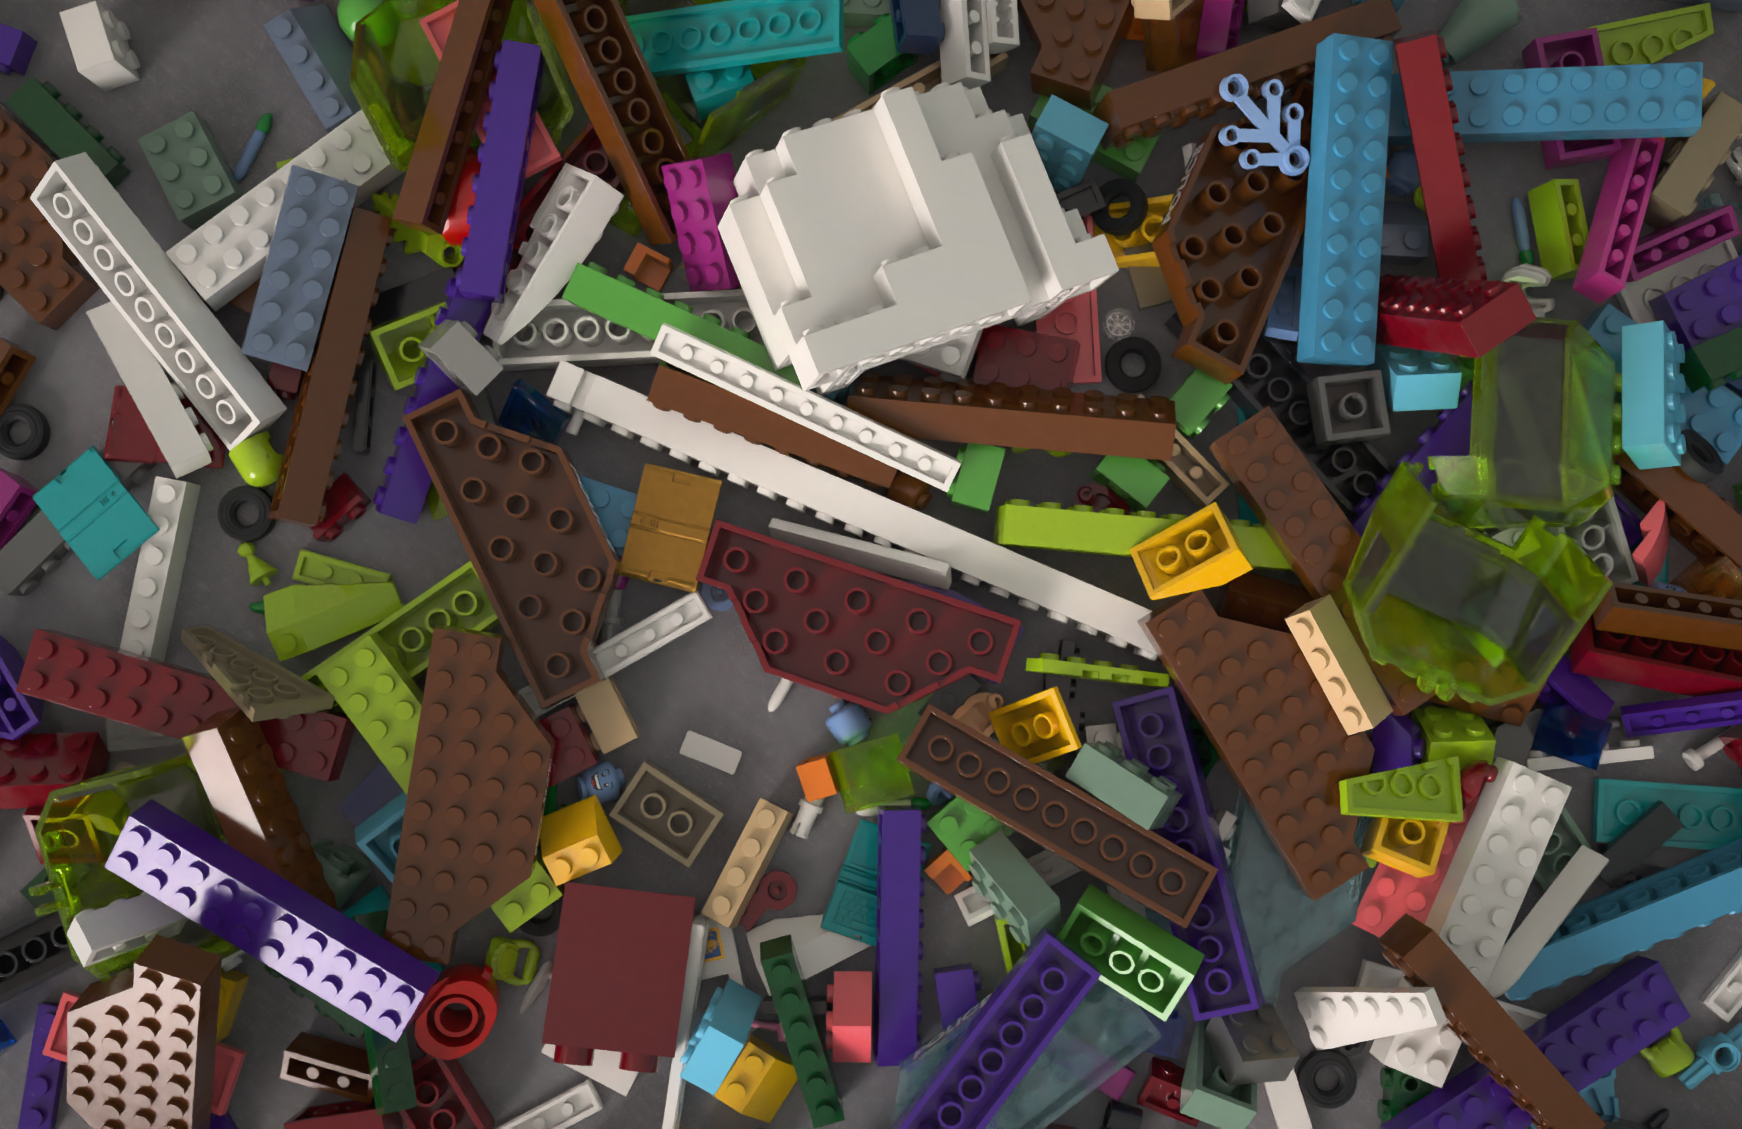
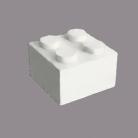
[59,1,140,92]

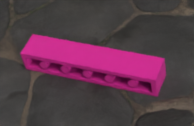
[1572,137,1666,304]

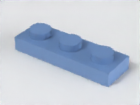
[1264,266,1302,341]

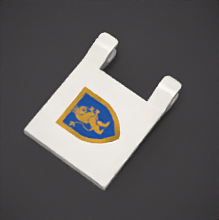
[692,914,746,987]

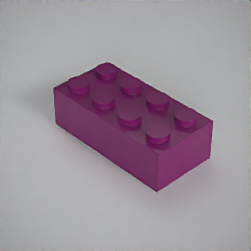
[1522,27,1622,170]
[661,152,741,292]

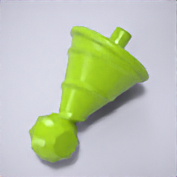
[237,542,278,587]

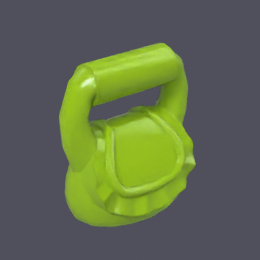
[484,936,541,986]
[1639,1026,1695,1078]

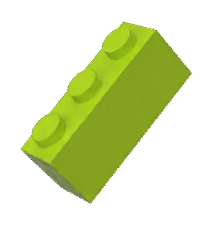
[1527,179,1589,281]

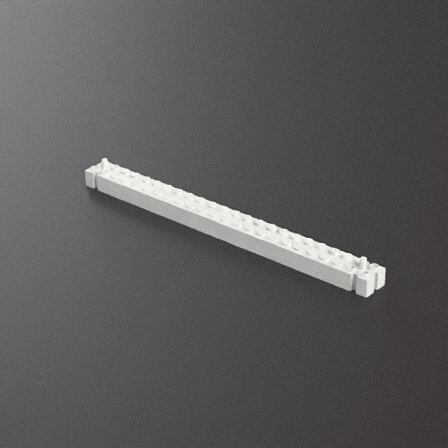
[546,360,1165,667]

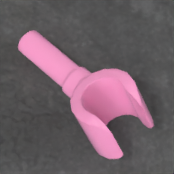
[751,1019,786,1041]

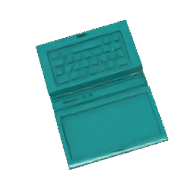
[32,445,160,581]
[820,818,932,947]

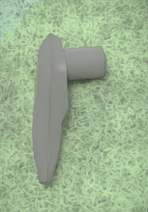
[520,961,553,1014]

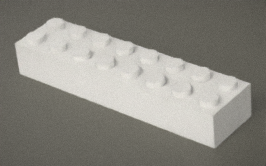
[165,103,412,312]

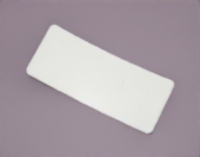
[680,731,742,775]

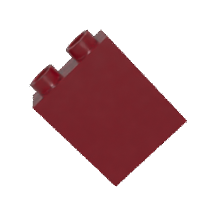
[542,882,696,1073]

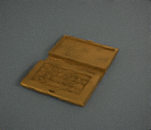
[619,463,722,593]

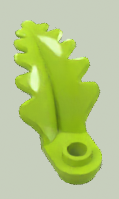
[371,192,464,268]

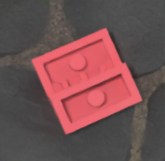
[1632,499,1670,587]

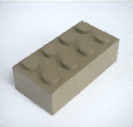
[1643,91,1742,230]

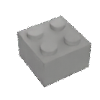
[418,319,504,396]

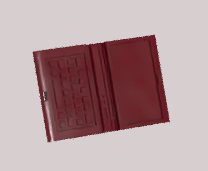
[103,385,226,469]

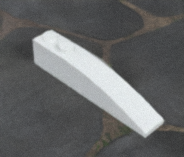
[483,163,624,345]

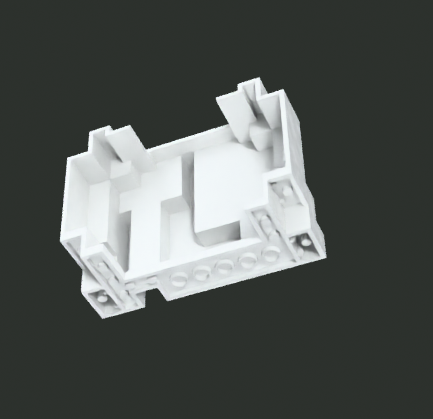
[718,82,1119,396]

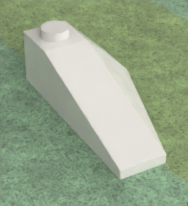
[745,914,871,996]

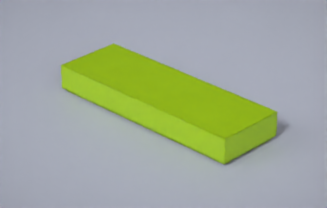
[292,549,393,585]

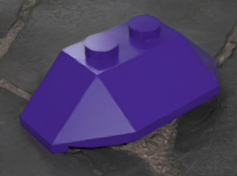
[0,635,45,740]
[1372,713,1425,774]

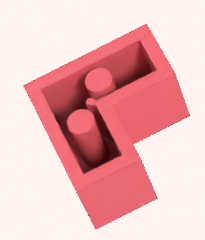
[826,971,872,1063]

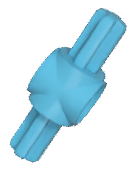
[1677,1021,1742,1090]

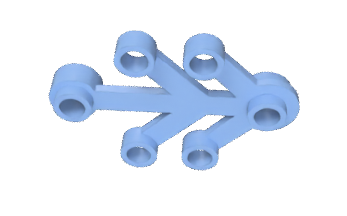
[1218,74,1310,176]

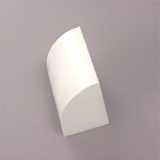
[986,0,1020,55]

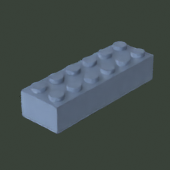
[241,165,358,372]

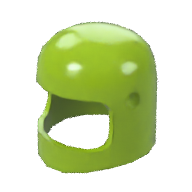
[228,430,283,487]

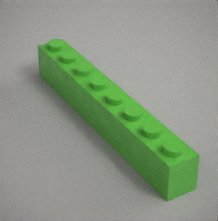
[562,262,801,386]

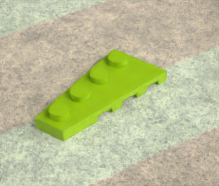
[1586,2,1714,66]
[1025,653,1170,687]
[1339,756,1464,823]

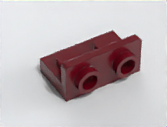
[309,472,372,542]
[1137,1057,1200,1127]

